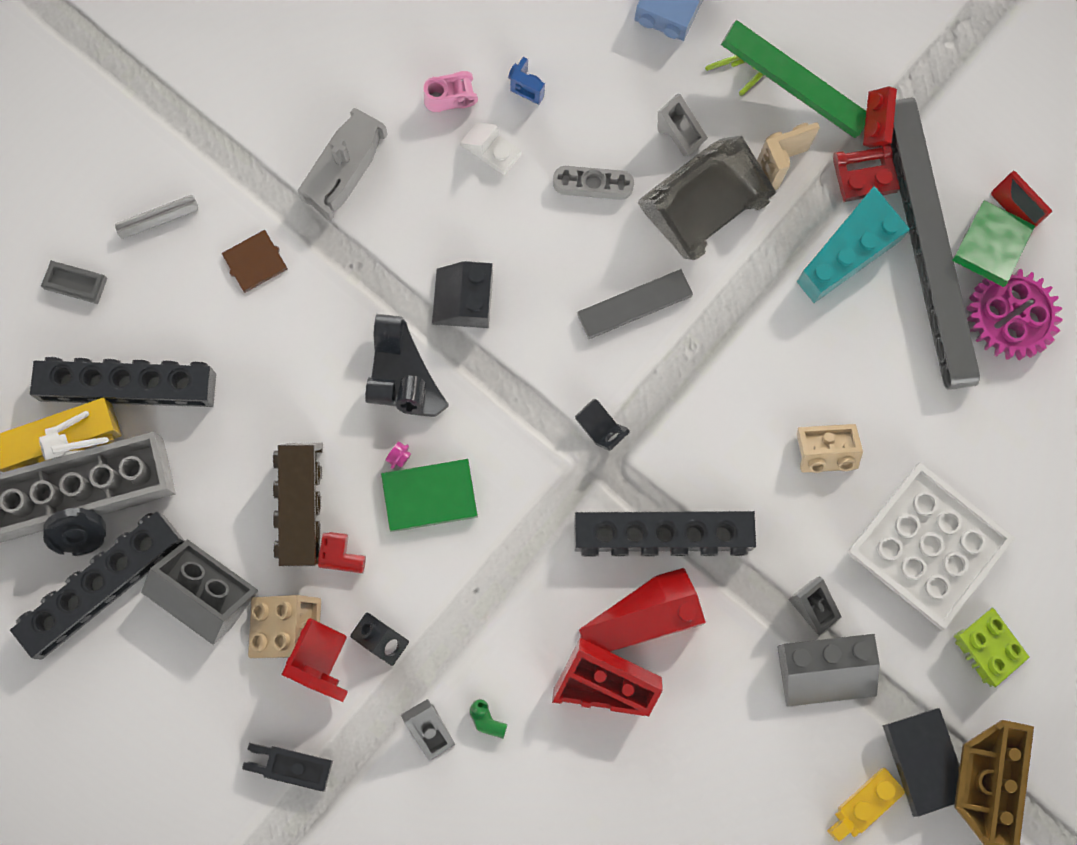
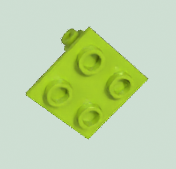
[953,607,1030,687]

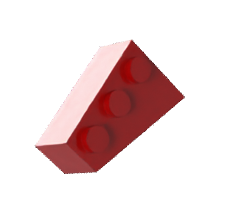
[552,638,663,717]

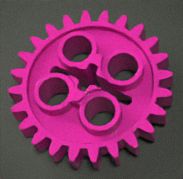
[966,269,1063,360]

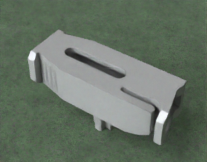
[298,108,388,221]

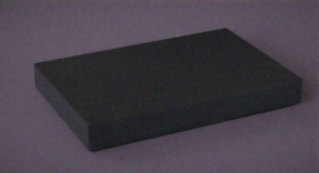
[882,708,960,817]

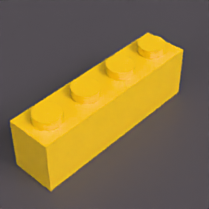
[0,397,122,472]

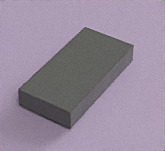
[41,260,108,304]

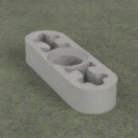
[553,166,634,199]

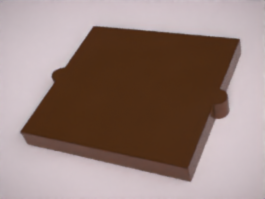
[221,230,288,293]

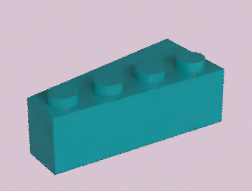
[797,186,910,303]

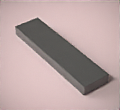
[577,269,693,339]

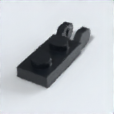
[242,743,333,792]

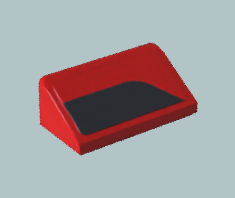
[991,170,1053,228]

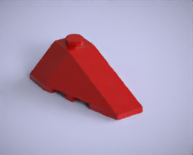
[579,568,706,652]

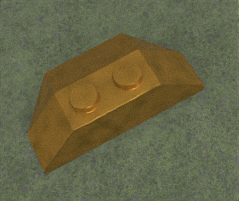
[954,720,1034,845]

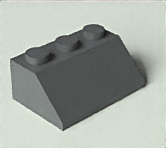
[141,539,258,645]
[777,634,880,707]

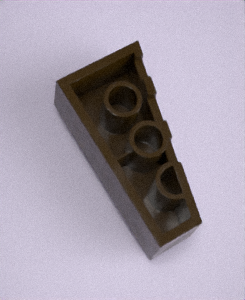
[273,443,323,566]

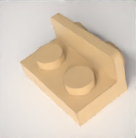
[796,424,863,473]

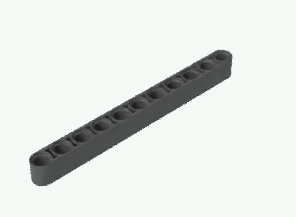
[890,97,980,390]

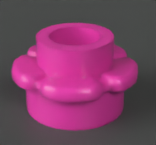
[385,441,411,469]

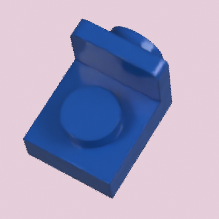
[508,57,545,105]

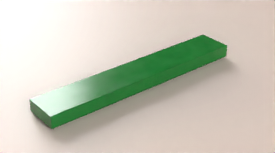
[721,20,866,138]

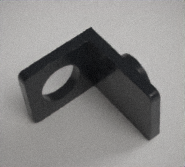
[575,399,630,451]
[350,612,409,666]

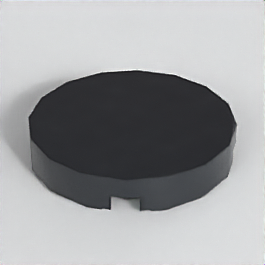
[43,508,106,556]

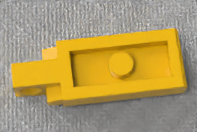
[827,768,905,842]

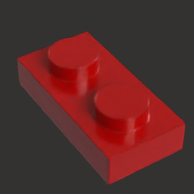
[863,86,897,148]

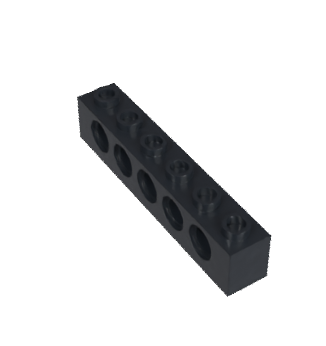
[30,357,216,407]
[10,511,185,660]
[574,511,756,557]

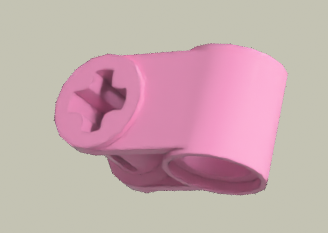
[424,71,478,112]

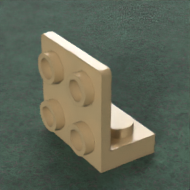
[756,122,820,192]
[248,595,321,658]

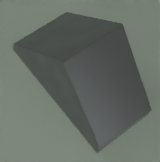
[788,576,842,635]

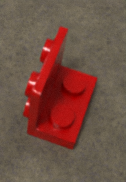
[281,618,348,702]

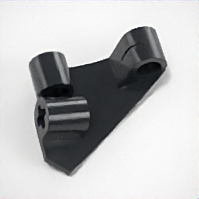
[365,314,449,417]

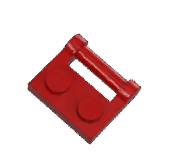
[833,144,900,202]

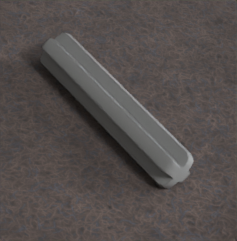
[115,195,198,239]

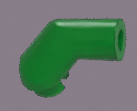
[470,699,508,739]

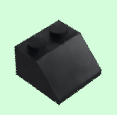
[432,261,493,328]

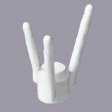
[39,411,109,461]

